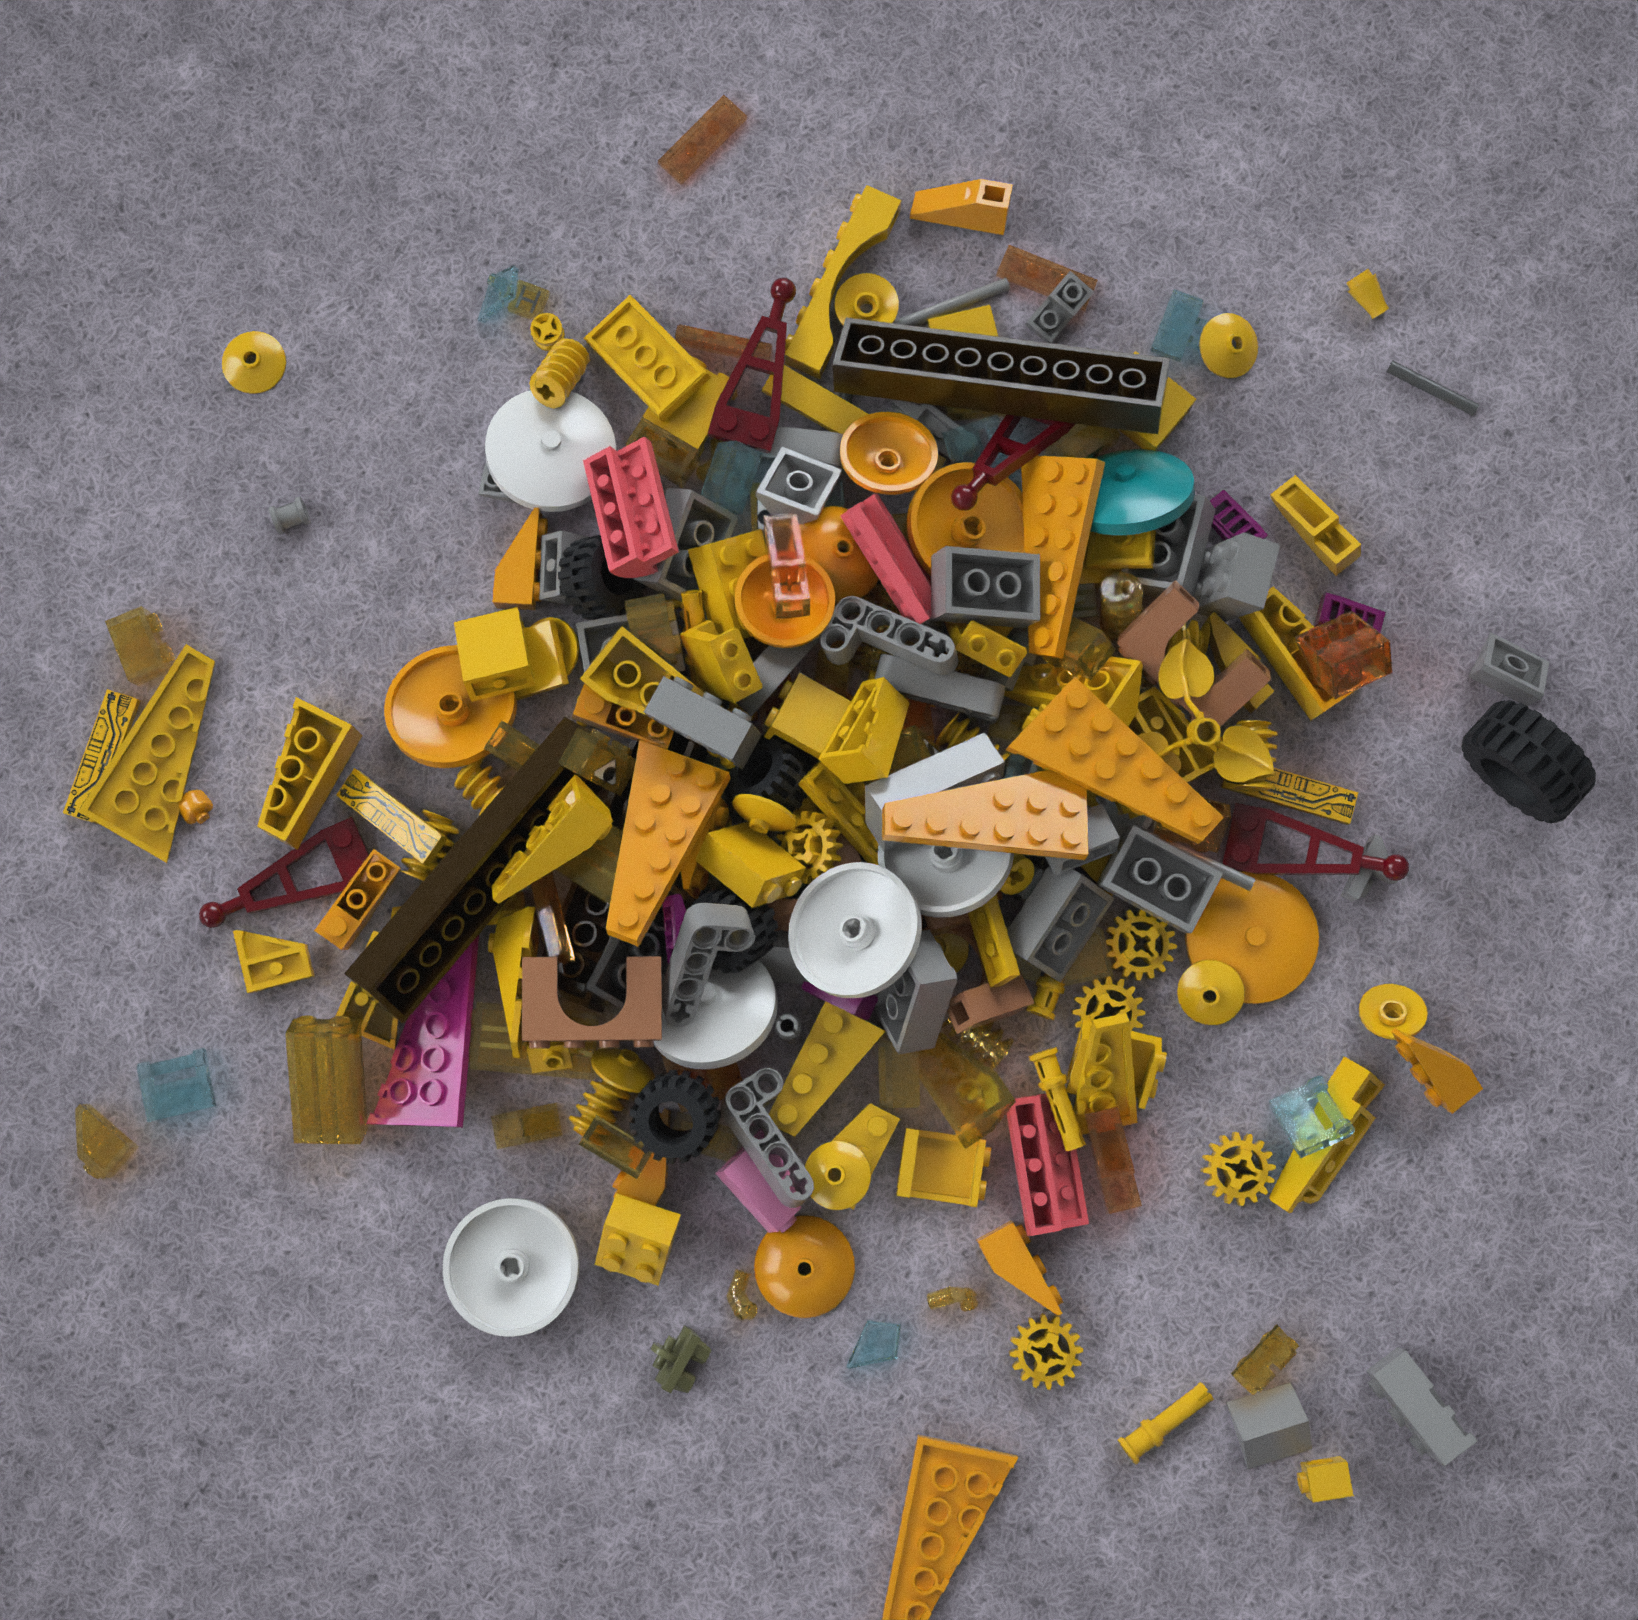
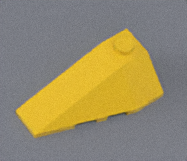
[580,626,723,716]
[1004,656,1143,726]
[491,775,613,904]
[488,906,539,1058]

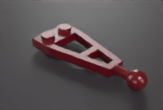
[707,277,796,454]
[951,415,1076,511]
[1222,803,1409,881]
[199,817,369,928]

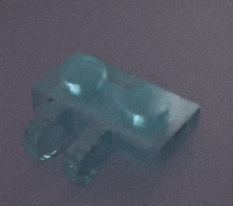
[1150,289,1208,362]

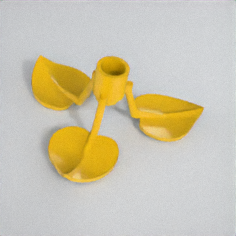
[1138,639,1274,782]

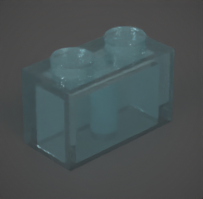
[700,440,763,515]

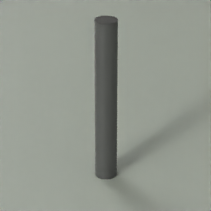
[1386,360,1479,416]

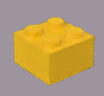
[594,1193,681,1286]

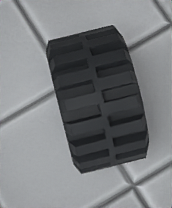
[558,535,646,620]
[724,734,813,814]
[689,883,778,974]
[629,1070,721,1164]

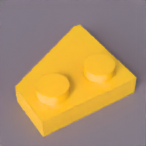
[233,930,315,993]

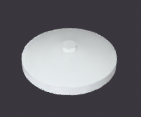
[485,390,616,512]
[878,842,1014,918]
[788,862,922,998]
[654,960,778,1069]
[442,1198,580,1337]

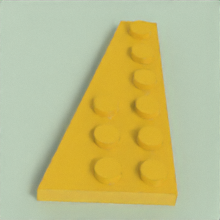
[78,644,215,863]

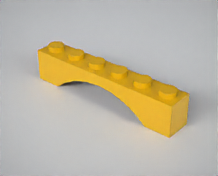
[785,185,901,379]

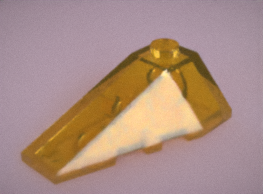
[903,1032,1016,1149]

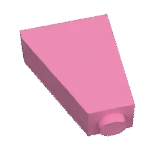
[715,1129,801,1233]

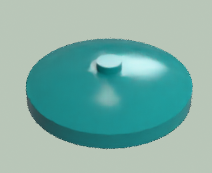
[1091,449,1195,535]

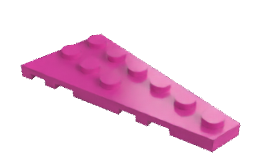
[366,935,479,1128]

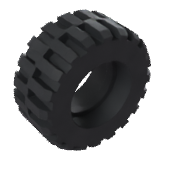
[1461,700,1596,824]

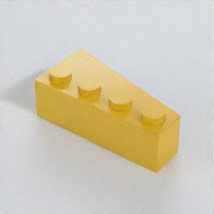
[1238,586,1375,721]
[257,697,363,850]
[769,1001,885,1137]

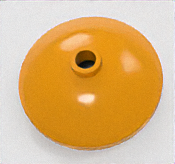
[840,412,938,495]
[787,506,879,604]
[734,551,835,648]
[754,1215,855,1318]

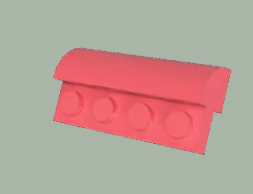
[583,437,679,578]
[840,493,931,624]
[1004,1093,1089,1236]

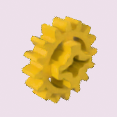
[777,811,843,884]
[1103,909,1177,981]
[1071,976,1145,1031]
[1201,1132,1276,1206]
[1009,1313,1083,1390]

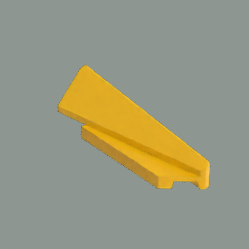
[1269,1057,1385,1214]

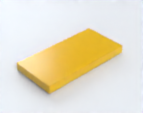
[583,295,711,422]

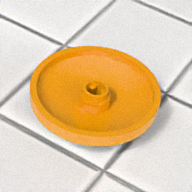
[907,462,1025,576]
[384,645,517,768]
[1185,872,1319,1004]

